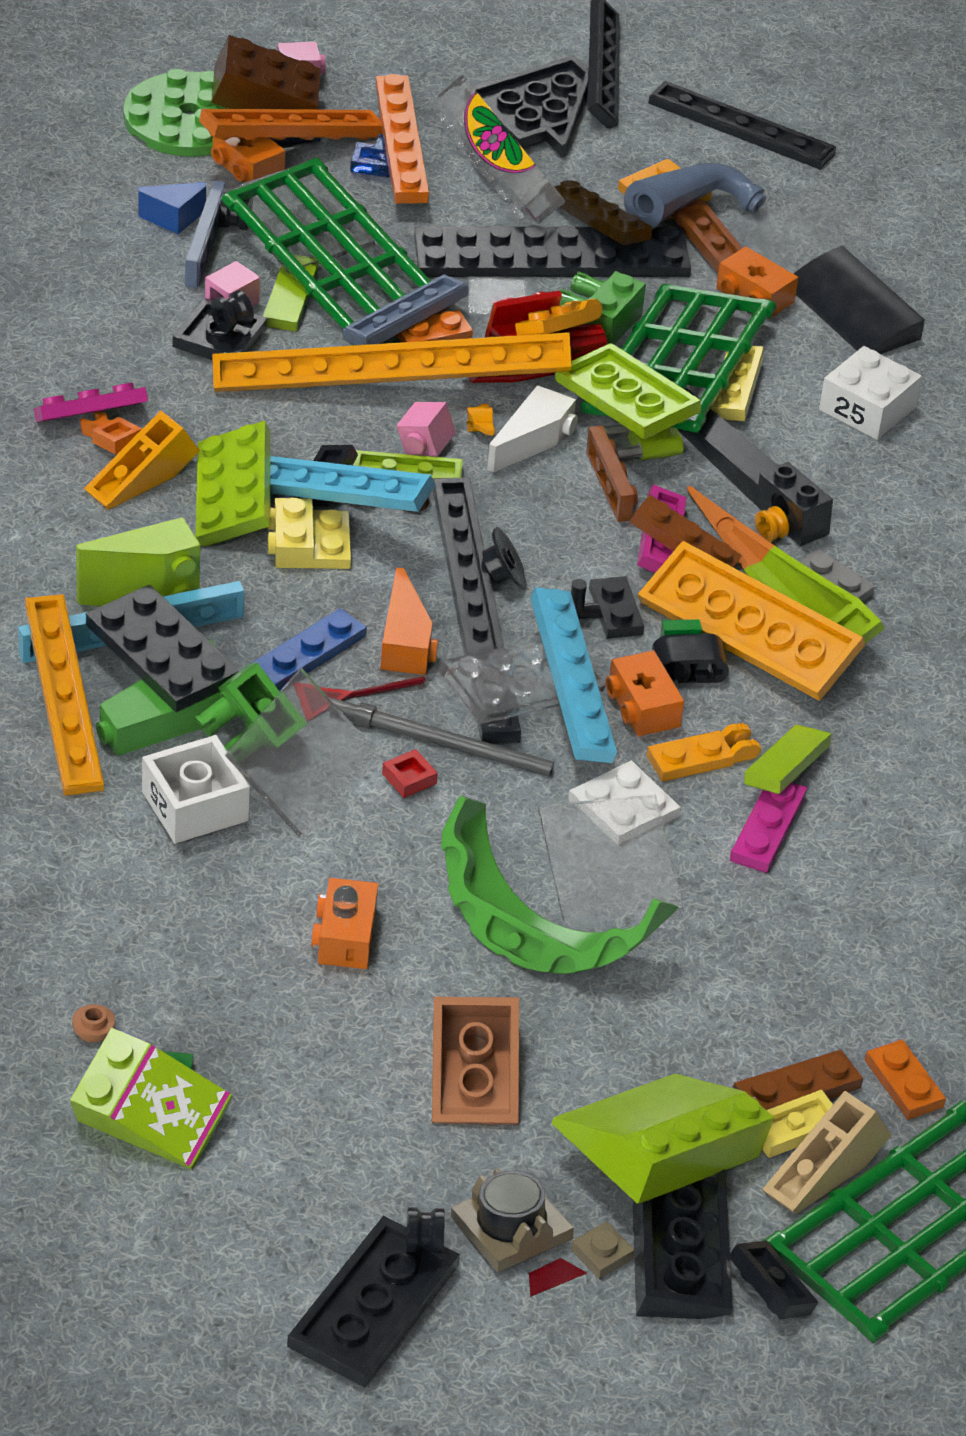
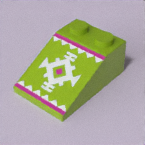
[70,1027,233,1170]

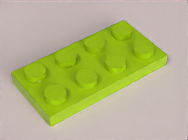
[555,343,701,439]
[195,420,271,546]

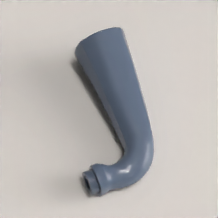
[624,163,766,229]

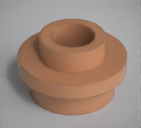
[72,1004,115,1042]

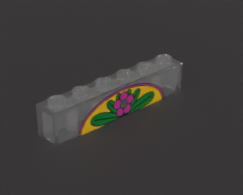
[433,74,566,225]

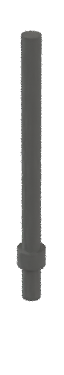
[326,698,554,777]

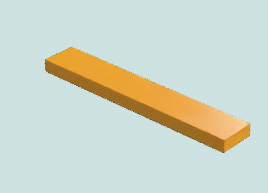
[25,594,104,796]

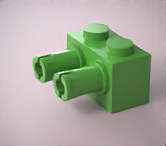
[560,271,646,345]
[195,662,305,767]

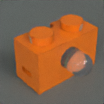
[311,877,378,969]

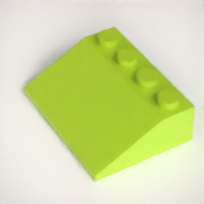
[551,1073,775,1204]

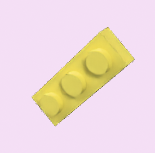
[711,346,764,421]

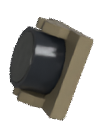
[451,1168,574,1272]

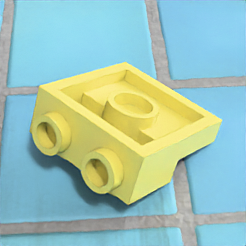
[267,498,351,569]

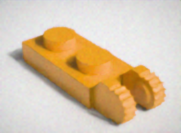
[515,299,603,336]
[646,722,762,782]

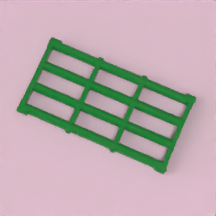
[221,158,431,345]
[580,284,776,432]
[763,1100,966,1343]

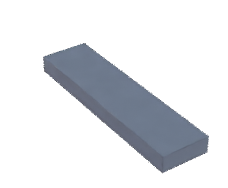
[185,180,226,288]
[342,275,469,345]

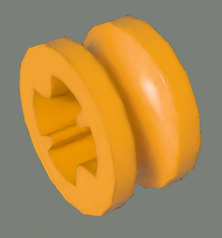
[755,506,789,542]

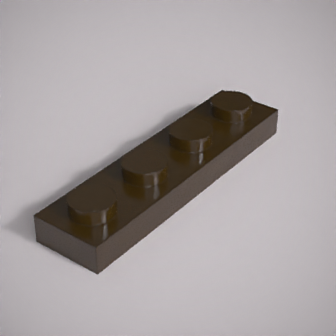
[546,180,652,245]

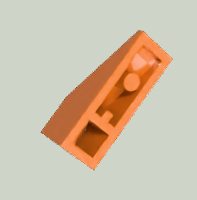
[380,567,438,675]

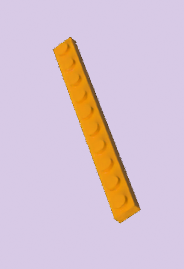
[212,333,572,392]

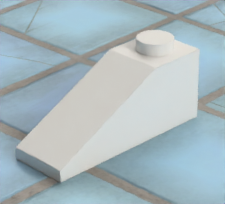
[487,385,578,473]

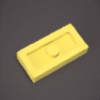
[762,1090,833,1158]

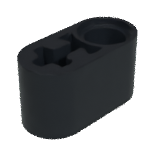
[652,634,729,683]

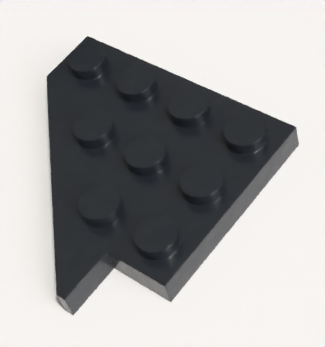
[465,55,589,156]

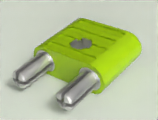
[603,423,684,461]

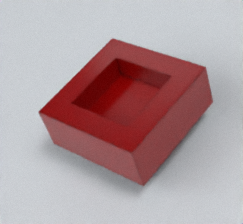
[382,749,438,798]

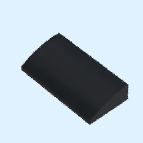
[794,246,925,354]
[633,1169,733,1319]

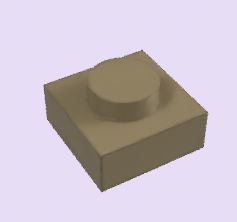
[571,1221,635,1279]

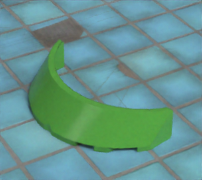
[441,795,678,974]

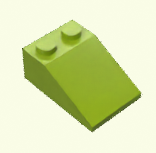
[76,517,201,606]

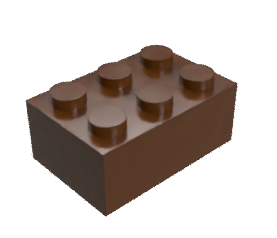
[211,35,320,109]

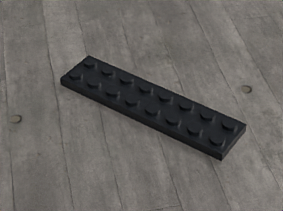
[414,225,691,277]

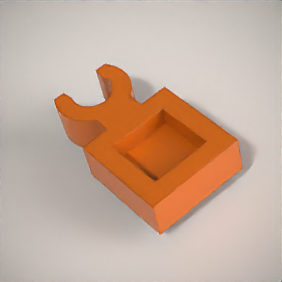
[80,411,142,455]

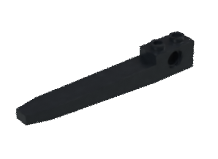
[677,388,833,546]

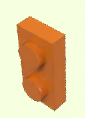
[396,310,473,343]
[865,1039,946,1120]

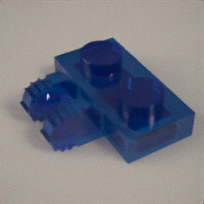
[350,134,390,178]

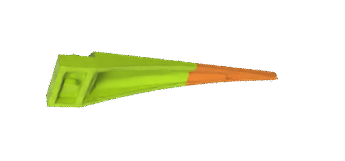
[687,486,885,644]

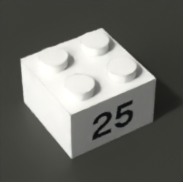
[819,346,922,440]
[142,735,250,844]

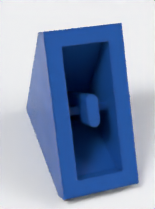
[138,182,206,234]

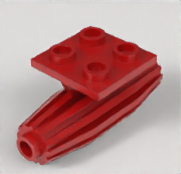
[468,290,607,383]

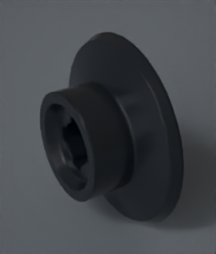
[482,527,527,588]

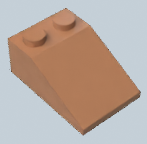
[432,996,519,1125]

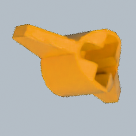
[467,404,495,435]

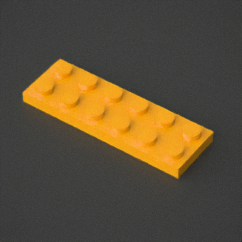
[638,541,865,701]

